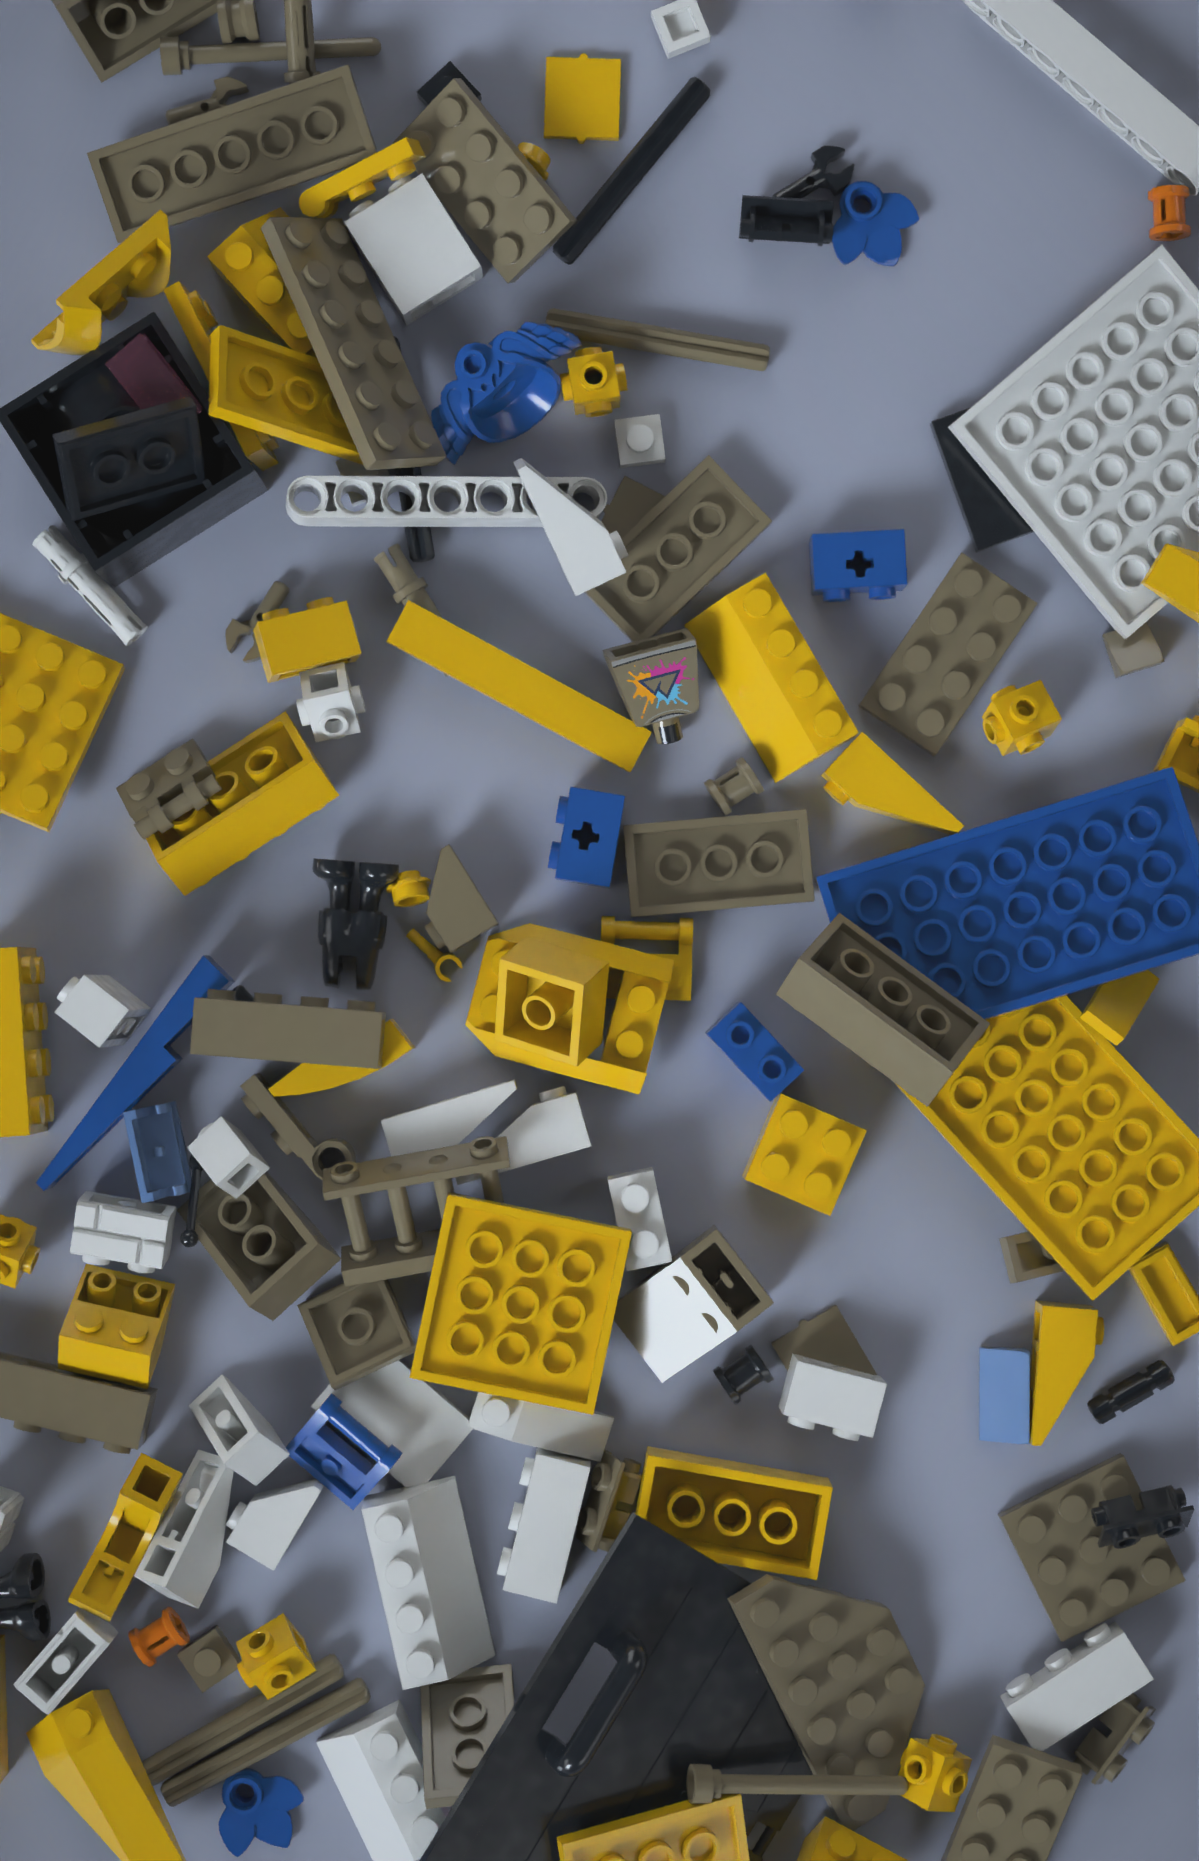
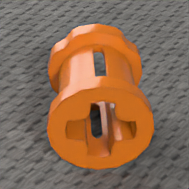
[1148,185,1191,241]
[128,1606,190,1668]

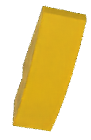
[268,1019,415,1097]

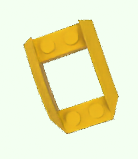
[31,209,171,356]
[465,923,674,1094]

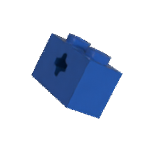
[809,529,907,602]
[548,787,625,889]
[705,1002,804,1102]

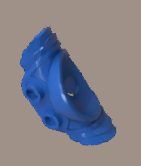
[431,322,582,465]

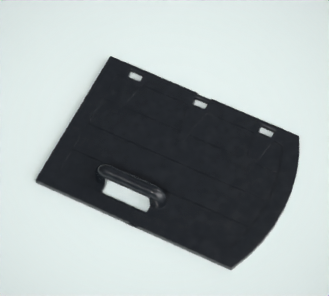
[419,1512,813,1861]

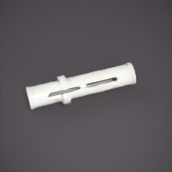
[32,525,148,646]

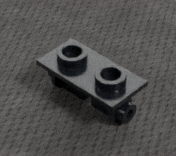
[739,195,834,247]
[1091,1485,1194,1549]

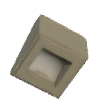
[1102,622,1165,679]

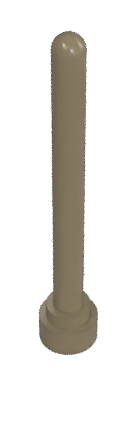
[160,37,381,76]
[686,1764,909,1804]

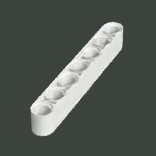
[963,0,1199,196]
[286,476,607,527]

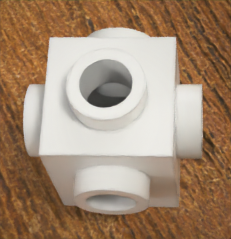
[296,662,366,742]

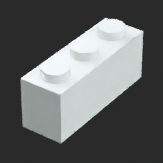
[54,974,152,1048]
[497,1447,591,1604]
[1000,1622,1154,1751]

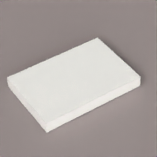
[311,1359,473,1487]

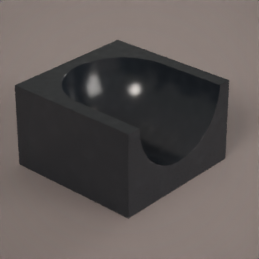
[0,312,268,588]

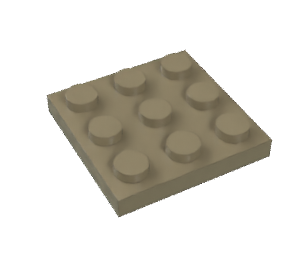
[998,1453,1186,1642]

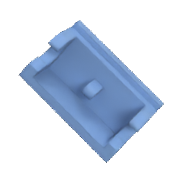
[123,1101,192,1203]

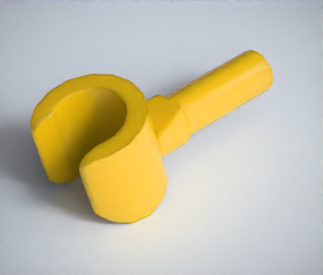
[406,928,463,982]

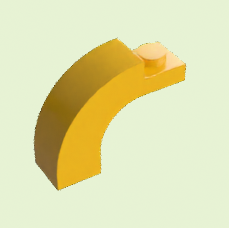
[68,1453,183,1623]

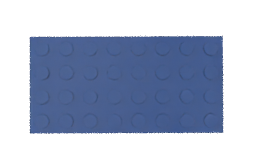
[816,767,1199,1020]

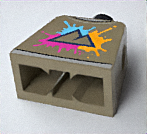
[602,628,699,744]

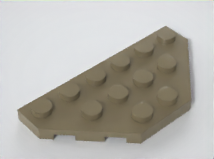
[727,1574,925,1831]

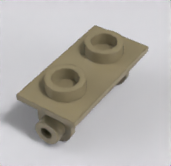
[576,1450,643,1552]
[1073,1693,1156,1785]

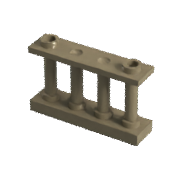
[323,1136,510,1287]

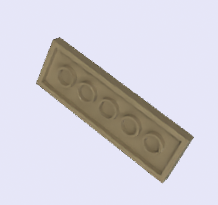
[87,64,378,244]
[261,217,446,470]

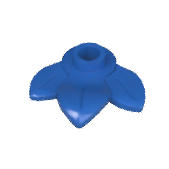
[832,181,919,267]
[218,1768,304,1857]

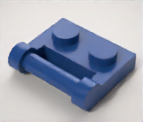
[286,1393,403,1510]

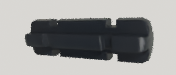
[1087,1360,1175,1424]

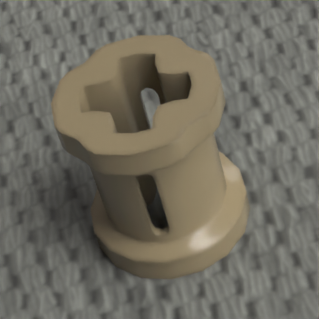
[704,757,764,816]

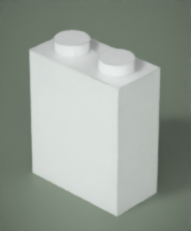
[344,173,483,326]

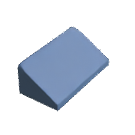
[979,1347,1030,1444]

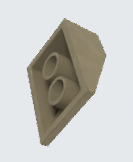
[177,1171,341,1321]

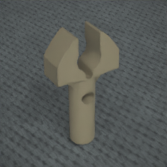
[166,77,249,125]
[225,581,290,663]

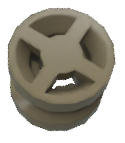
[216,0,260,44]

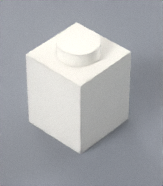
[187,1116,270,1199]

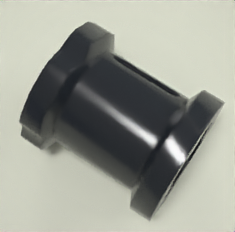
[713,1345,774,1405]

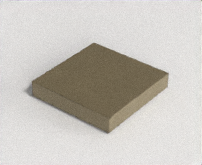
[297,1279,416,1391]

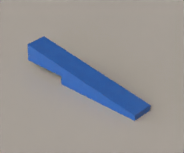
[36,955,235,1191]

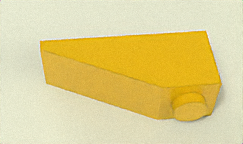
[821,732,964,835]
[1029,1300,1104,1446]

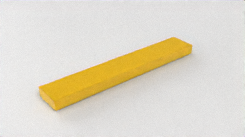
[386,600,652,773]

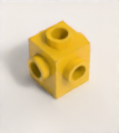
[560,347,628,417]
[982,679,1062,756]
[0,1214,40,1289]
[236,1613,316,1700]
[898,1734,972,1812]

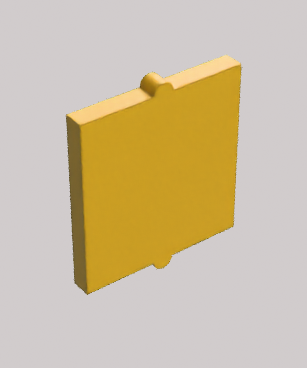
[544,53,621,144]

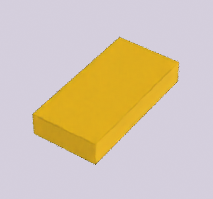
[1079,970,1160,1046]
[1128,1242,1199,1346]

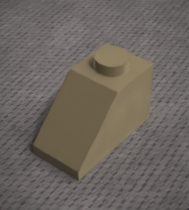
[424,844,499,953]

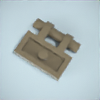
[116,738,222,840]

